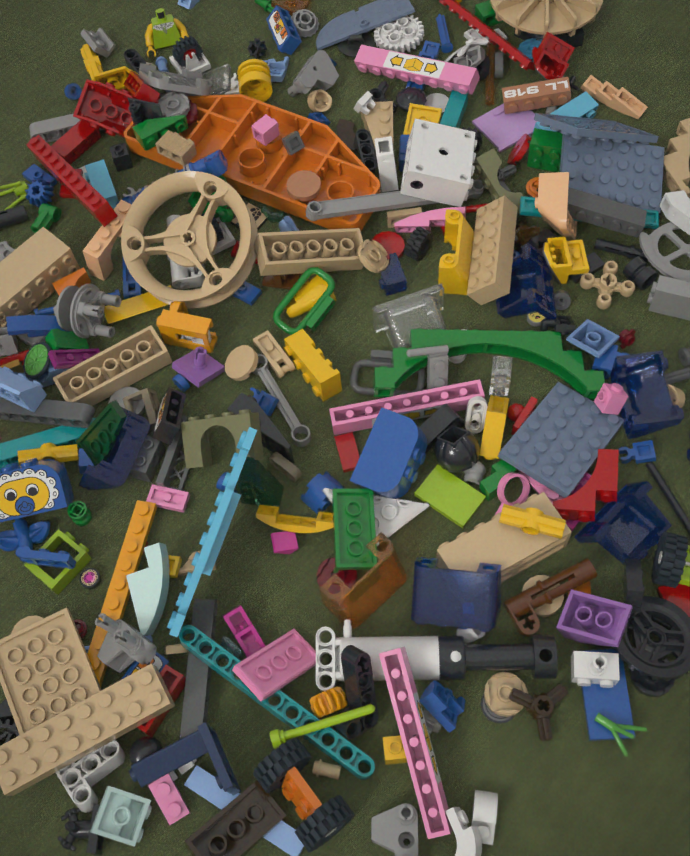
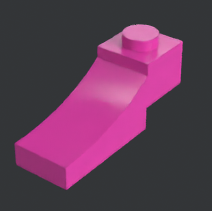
[222,605,265,657]

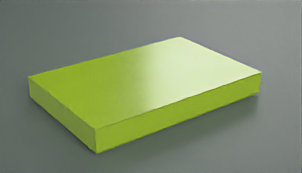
[414,464,486,528]

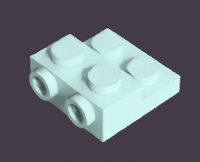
[90,786,152,847]

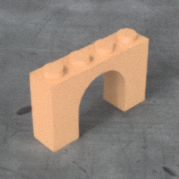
[83,200,132,281]

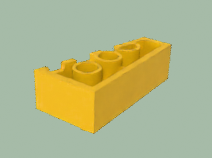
[283,329,342,402]

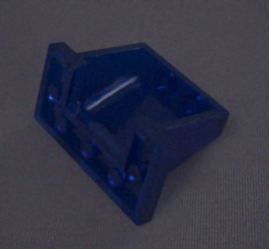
[496,243,557,319]
[574,481,672,565]

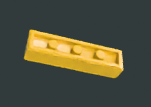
[104,285,171,324]

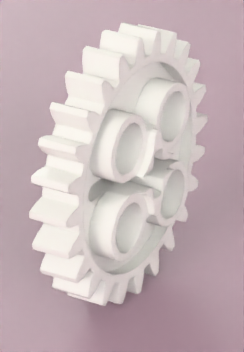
[374,15,424,53]

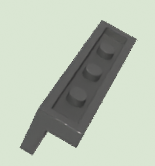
[156,415,191,491]

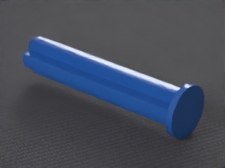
[436,14,453,53]

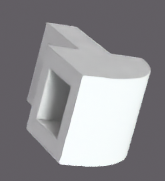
[471,790,498,845]

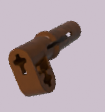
[503,558,597,637]

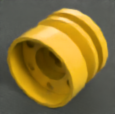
[237,59,273,102]

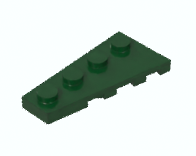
[76,400,127,472]

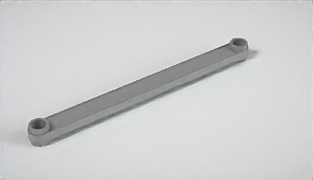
[306,179,484,221]

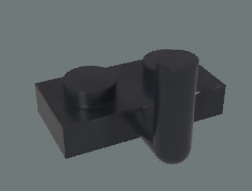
[540,315,576,335]

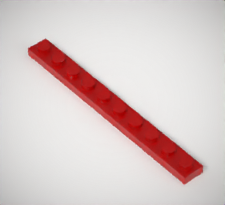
[439,0,535,71]

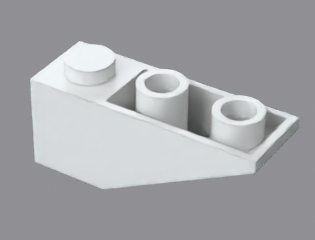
[374,136,399,192]
[659,190,690,235]

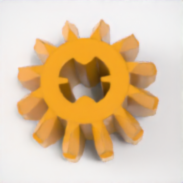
[309,686,348,718]

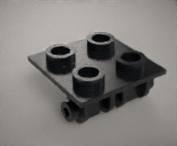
[128,98,163,126]

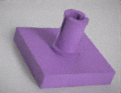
[172,347,225,388]

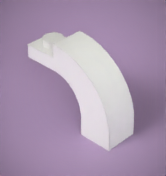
[445,807,482,856]

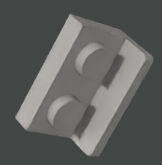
[80,27,115,58]

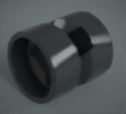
[623,256,658,291]

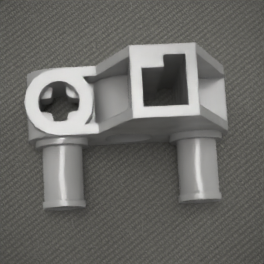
[288,50,339,97]
[95,613,157,673]
[371,803,418,856]

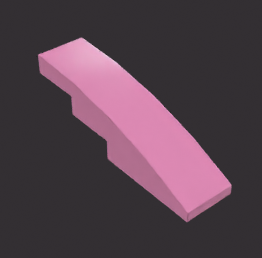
[394,207,466,233]

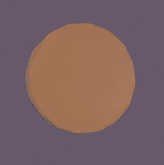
[286,170,321,201]

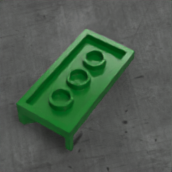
[332,489,378,573]

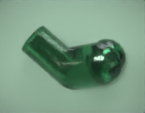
[260,205,286,223]

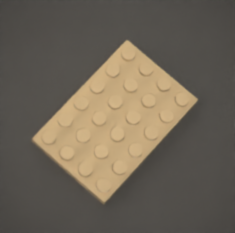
[0,608,102,735]

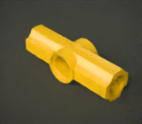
[80,44,103,79]
[18,443,79,465]
[499,504,566,539]

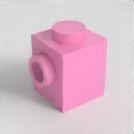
[251,114,280,146]
[594,383,629,415]

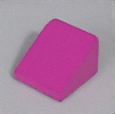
[270,531,298,555]

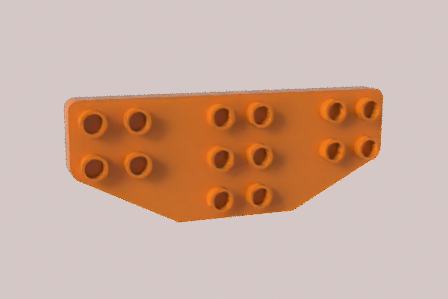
[124,94,381,231]

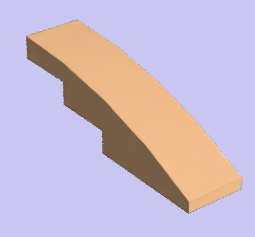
[580,75,648,119]

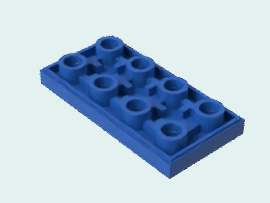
[581,649,635,741]

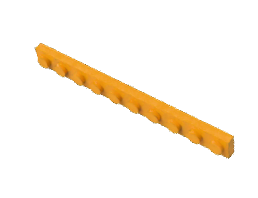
[87,500,157,688]

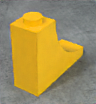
[479,395,509,460]

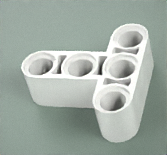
[56,740,125,813]

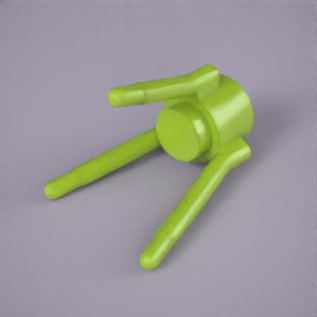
[0,181,28,210]

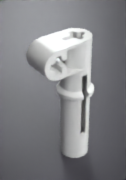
[166,215,206,289]

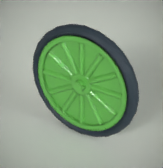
[23,342,51,379]

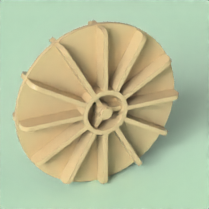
[490,0,603,38]

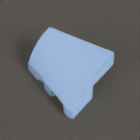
[262,56,289,82]

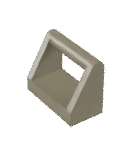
[123,388,160,434]

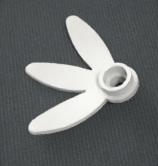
[444,38,489,62]

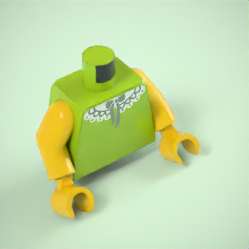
[145,8,189,58]

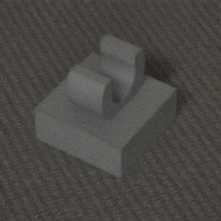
[282,131,305,155]

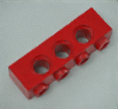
[123,70,160,103]

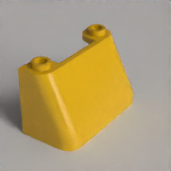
[438,209,474,295]

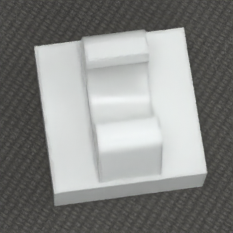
[353,91,376,115]

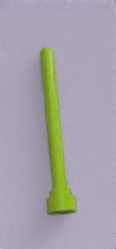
[270,704,375,749]

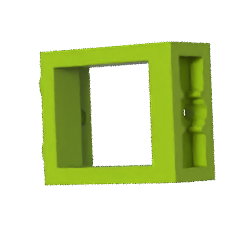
[24,529,92,595]

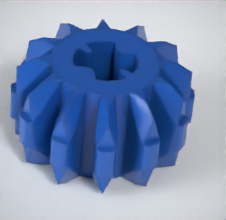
[25,178,55,207]

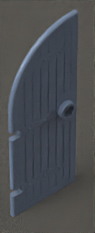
[316,0,415,50]

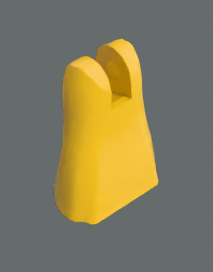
[285,275,336,318]

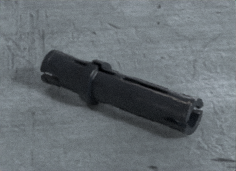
[594,238,648,262]

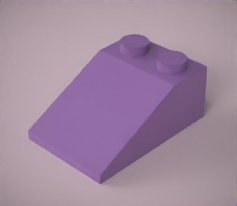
[556,589,633,647]

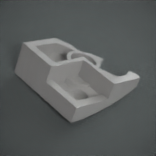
[453,45,485,68]

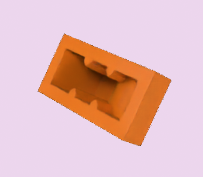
[52,267,91,296]

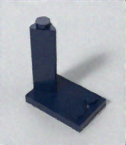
[129,722,241,796]

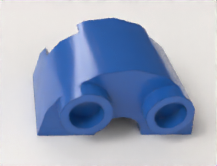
[301,471,345,514]

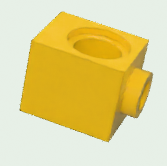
[383,735,408,765]

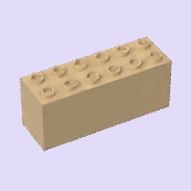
[0,227,80,328]
[436,492,572,605]

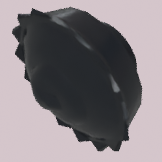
[396,87,427,112]

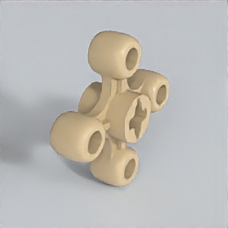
[580,261,635,310]

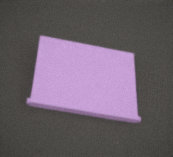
[472,103,538,152]

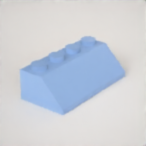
[0,366,47,413]

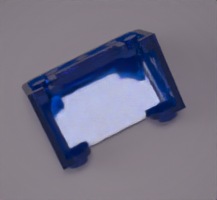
[611,350,684,439]
[79,407,150,490]

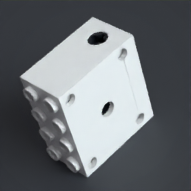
[400,118,477,207]

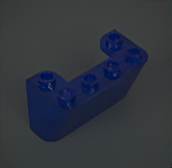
[411,557,501,632]

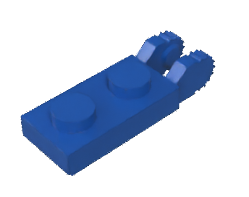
[15,546,76,569]

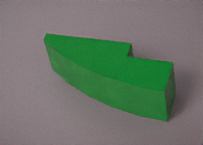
[479,460,518,502]

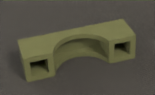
[473,148,523,217]

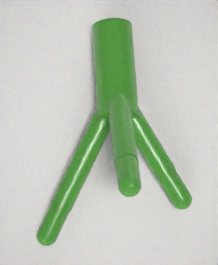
[594,713,647,757]

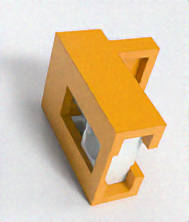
[156,301,218,353]

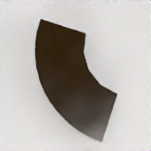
[337,119,356,154]

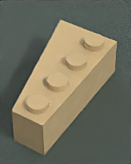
[361,101,394,166]

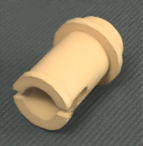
[312,759,341,780]

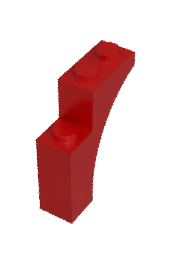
[553,449,619,522]

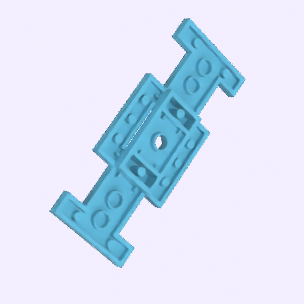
[167,427,257,637]

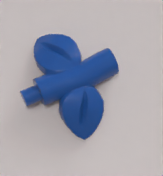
[0,517,50,552]

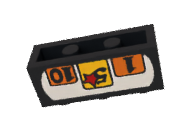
[152,387,186,445]

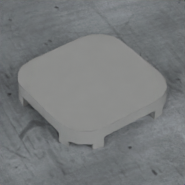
[138,62,212,96]

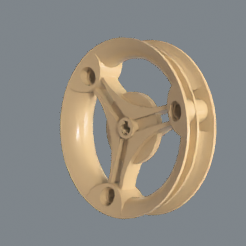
[121,171,258,309]

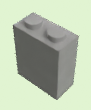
[647,275,690,321]

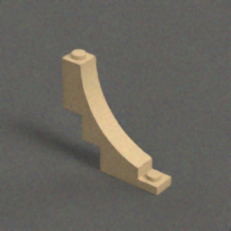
[663,118,690,197]

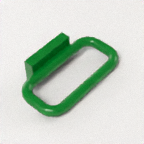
[273,267,336,335]

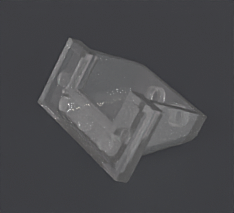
[372,284,447,348]

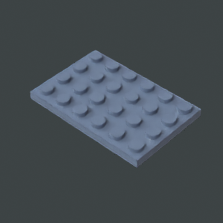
[534,113,659,145]
[560,134,664,214]
[498,382,625,498]

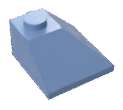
[567,319,620,358]

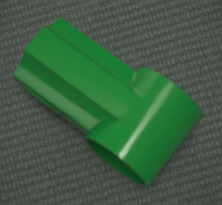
[30,203,62,233]

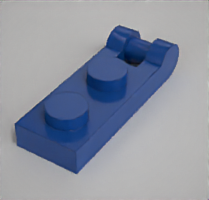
[122,256,143,299]

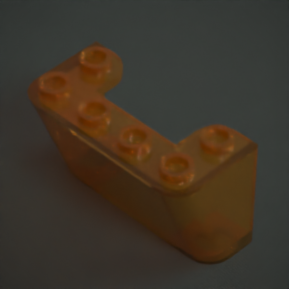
[319,532,407,629]

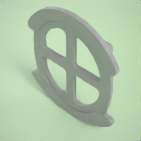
[639,222,690,282]

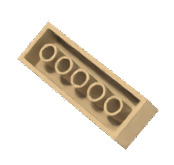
[467,196,518,305]
[253,228,364,276]
[53,325,172,406]

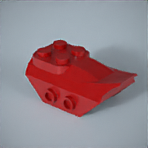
[73,79,136,138]

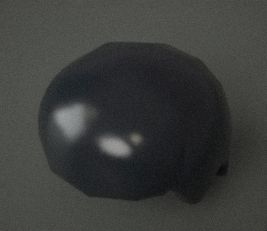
[129,736,163,764]

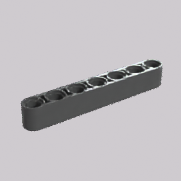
[0,397,96,428]
[180,599,217,739]

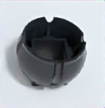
[434,425,480,472]

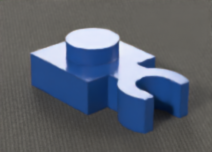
[250,387,279,416]
[619,440,656,464]

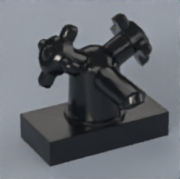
[58,804,104,855]

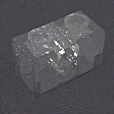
[489,356,512,397]

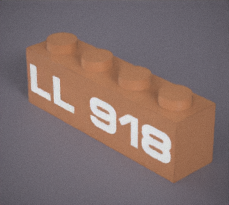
[502,77,571,114]

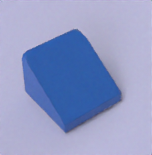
[308,112,330,125]
[79,448,95,474]

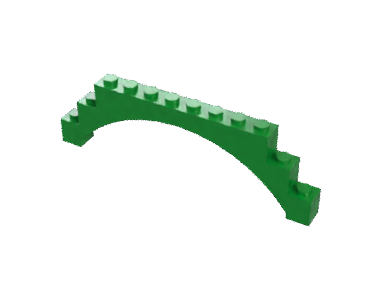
[373,328,605,400]

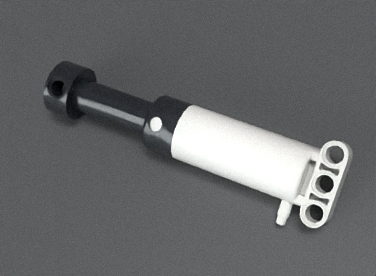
[316,619,558,691]

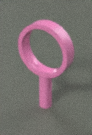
[494,472,530,516]

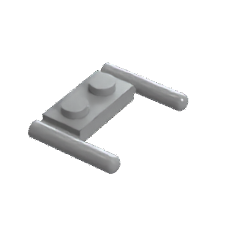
[406,345,449,389]

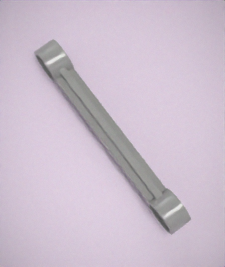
[252,354,311,447]

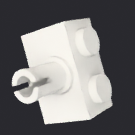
[571,651,620,688]

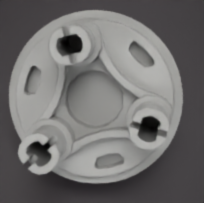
[53,284,121,338]

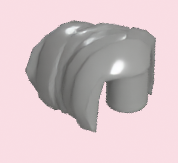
[464,461,486,485]

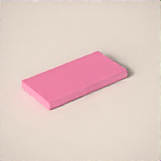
[232,629,322,702]

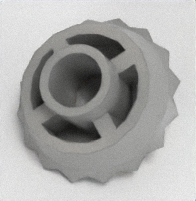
[291,9,319,38]

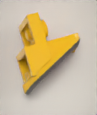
[542,237,589,284]

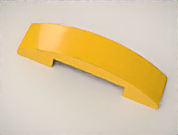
[256,505,333,533]

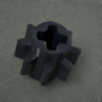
[247,38,267,59]

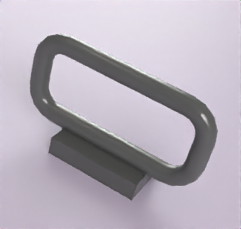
[350,350,426,396]

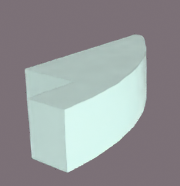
[126,543,170,636]

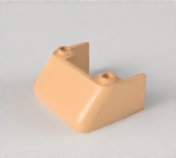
[535,172,577,241]

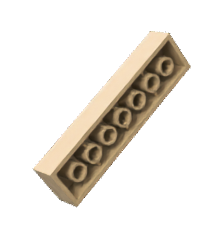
[0,663,175,796]

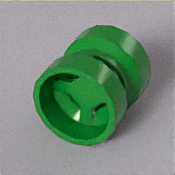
[67,501,92,526]

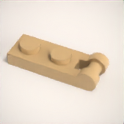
[253,330,296,379]

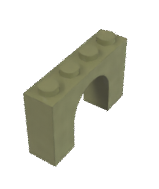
[181,409,264,469]

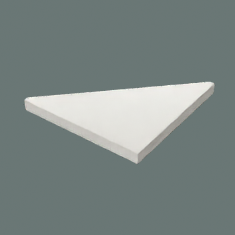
[322,488,430,546]

